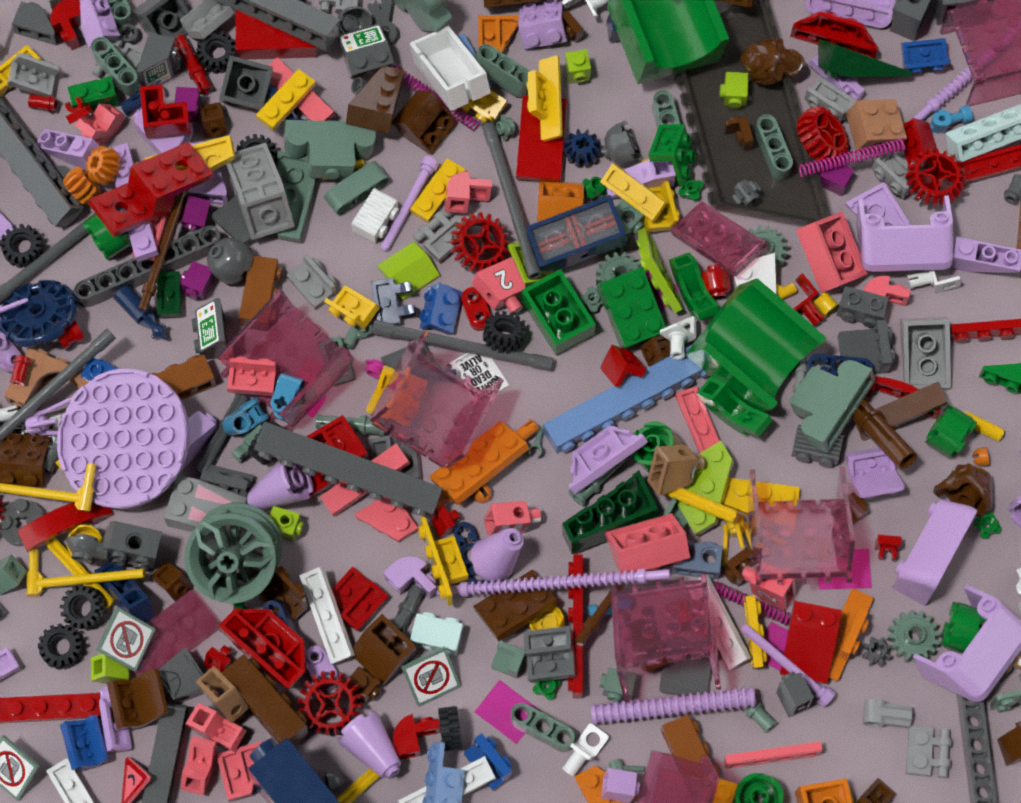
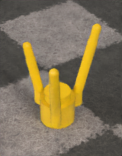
[722,513,762,567]

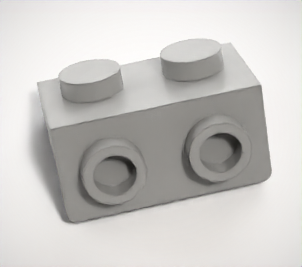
[7,53,60,97]
[804,77,857,122]
[872,150,912,199]

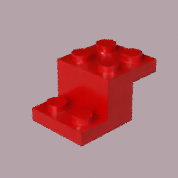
[301,415,368,499]

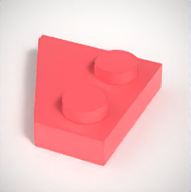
[355,498,418,543]
[216,741,262,802]

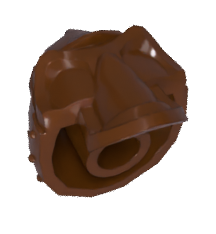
[740,37,805,86]
[933,463,993,517]

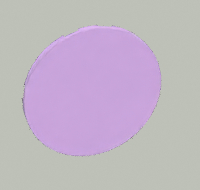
[57,369,190,509]

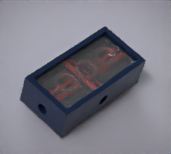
[525,195,629,275]

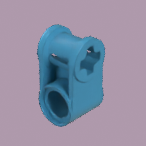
[270,373,305,420]
[222,397,269,435]

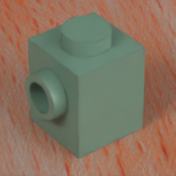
[600,667,637,702]

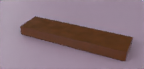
[854,382,948,441]

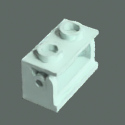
[410,612,463,657]

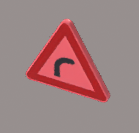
[121,757,151,803]

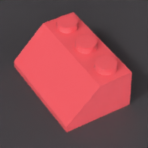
[796,211,868,293]
[605,513,690,573]

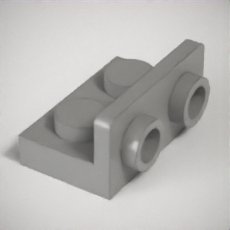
[180,0,235,39]
[286,254,336,310]

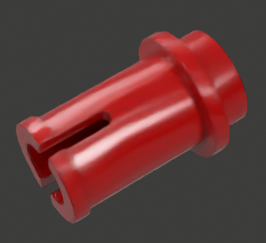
[28,94,58,113]
[10,355,31,386]

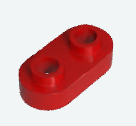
[461,287,491,331]

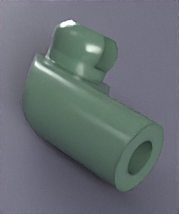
[343,323,373,349]

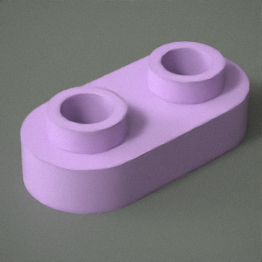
[0,332,21,372]
[305,646,338,692]

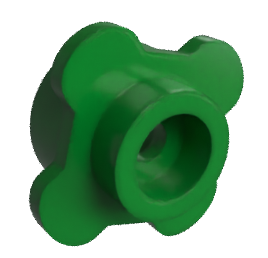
[582,177,605,199]
[678,178,703,200]
[973,513,1001,539]
[533,680,560,700]

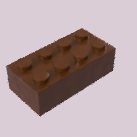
[221,654,309,747]

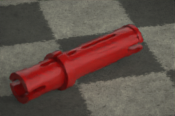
[175,34,213,95]

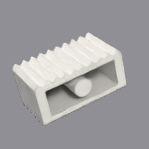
[351,188,400,243]

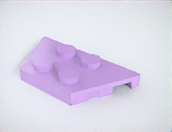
[569,425,648,494]

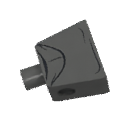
[159,647,204,704]

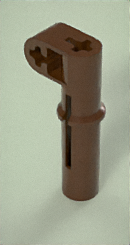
[848,398,917,470]

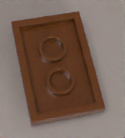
[473,569,558,642]

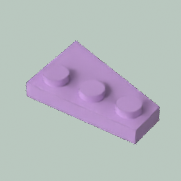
[845,182,911,226]

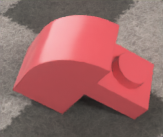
[75,104,126,146]
[445,172,492,213]
[864,276,911,306]
[186,703,247,752]
[180,736,217,796]

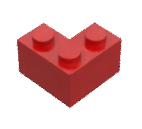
[140,84,191,139]

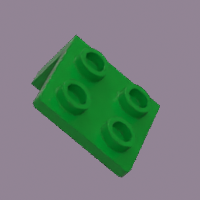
[648,124,696,187]

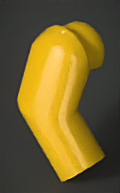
[776,283,797,299]

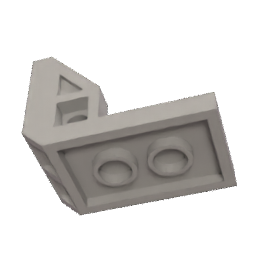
[226,143,295,240]

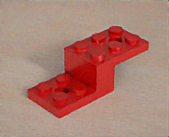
[89,142,213,237]

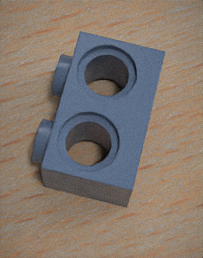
[671,539,723,580]

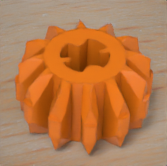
[85,146,122,185]
[63,166,101,205]

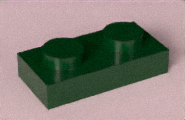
[157,271,181,318]

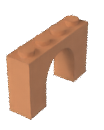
[4,348,89,408]

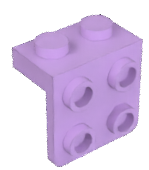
[518,0,567,50]
[846,447,905,499]

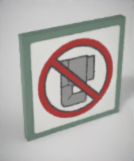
[96,607,155,672]
[401,646,461,706]
[0,735,39,801]

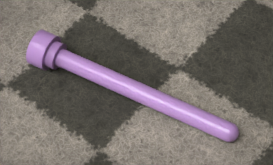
[381,156,440,251]
[741,624,835,707]

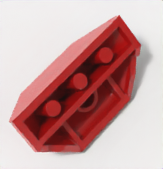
[790,11,878,59]
[218,609,305,690]

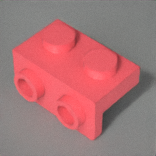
[227,356,277,396]

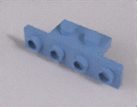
[422,742,465,803]

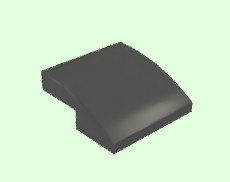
[368,433,422,480]
[524,626,577,683]

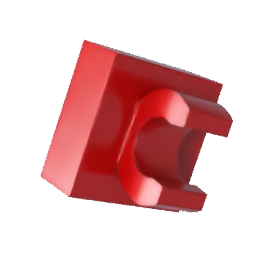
[65,96,94,124]
[430,506,460,538]
[874,534,902,561]
[204,645,232,674]

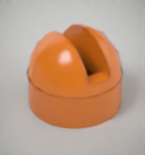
[972,447,990,466]
[473,484,492,504]

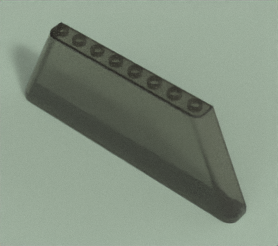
[675,0,831,226]

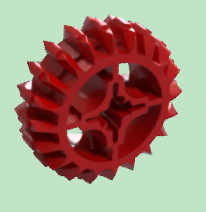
[796,106,849,165]
[905,148,967,208]
[450,212,510,272]
[297,670,363,736]

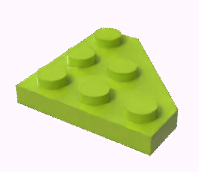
[636,227,682,313]
[677,440,734,536]

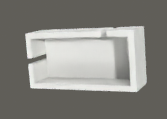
[409,26,491,111]

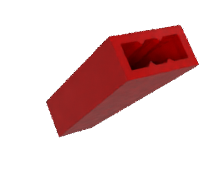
[235,10,320,60]

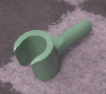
[528,427,543,458]
[609,759,644,772]

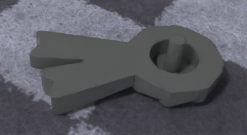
[367,0,397,45]

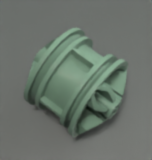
[184,502,282,603]

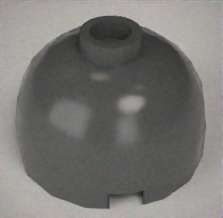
[602,121,642,167]
[207,238,253,284]

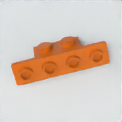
[828,589,873,681]

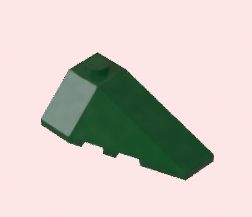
[818,39,912,78]

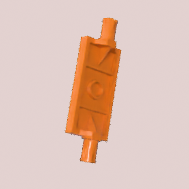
[429,419,539,511]

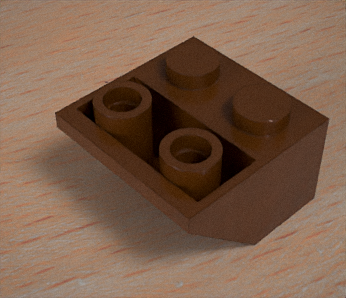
[392,90,458,155]
[353,614,417,686]

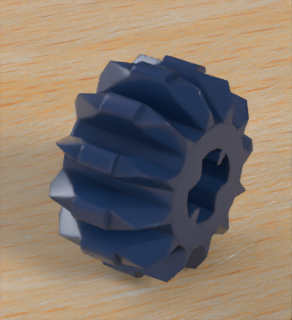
[564,129,601,167]

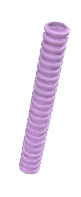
[591,686,756,725]

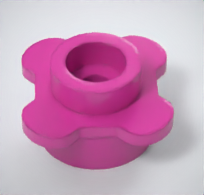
[365,359,385,379]

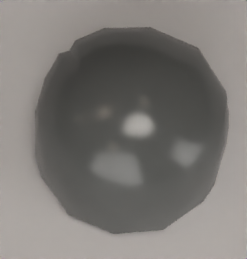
[338,6,372,35]

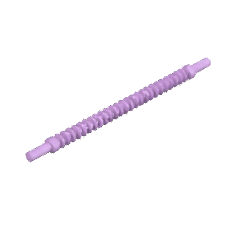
[912,22,1021,120]
[436,569,671,597]

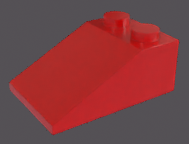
[780,601,842,684]

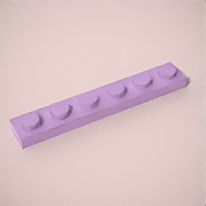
[112,143,159,262]

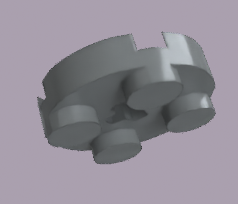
[0,498,44,547]

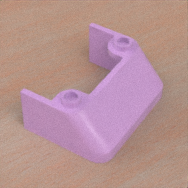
[805,0,896,28]
[856,196,953,272]
[892,499,978,606]
[913,584,1021,702]

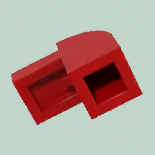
[50,0,81,50]
[393,714,441,760]

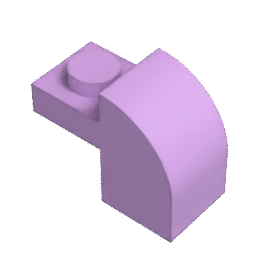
[383,557,436,599]

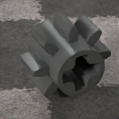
[732,179,761,207]
[861,636,891,667]

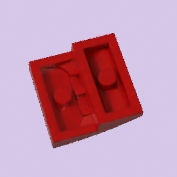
[332,566,388,631]

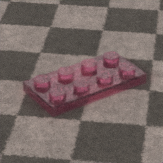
[670,201,767,276]
[135,589,219,676]

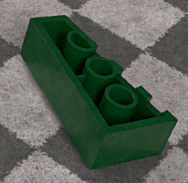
[562,470,658,554]

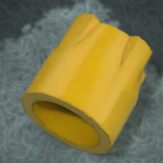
[814,292,839,317]

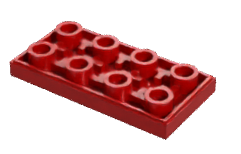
[516,96,567,182]

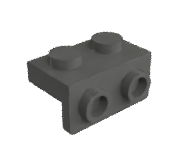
[836,286,889,328]

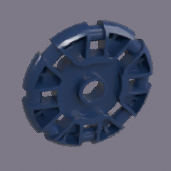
[0,280,78,347]

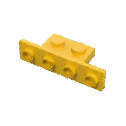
[527,55,562,142]
[417,517,468,606]

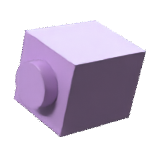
[601,768,640,803]

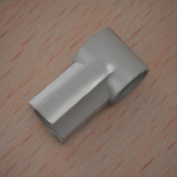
[863,698,912,728]

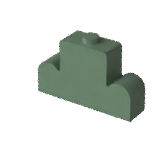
[393,0,452,32]
[283,120,376,180]
[790,360,875,453]

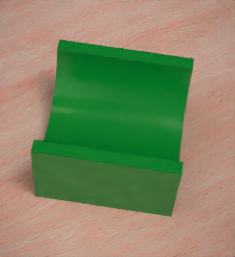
[607,0,729,85]
[685,278,826,411]

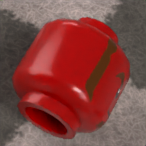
[701,265,731,299]

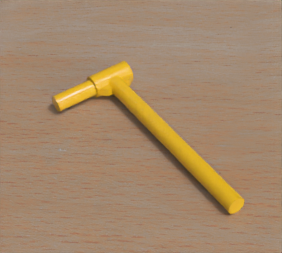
[0,463,96,512]
[26,549,146,597]

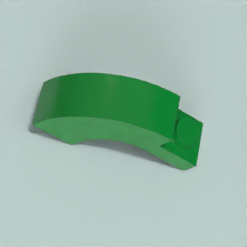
[669,252,719,321]
[696,377,773,438]

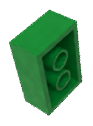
[596,267,666,348]
[521,269,596,355]

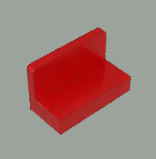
[903,118,937,165]
[600,344,646,387]

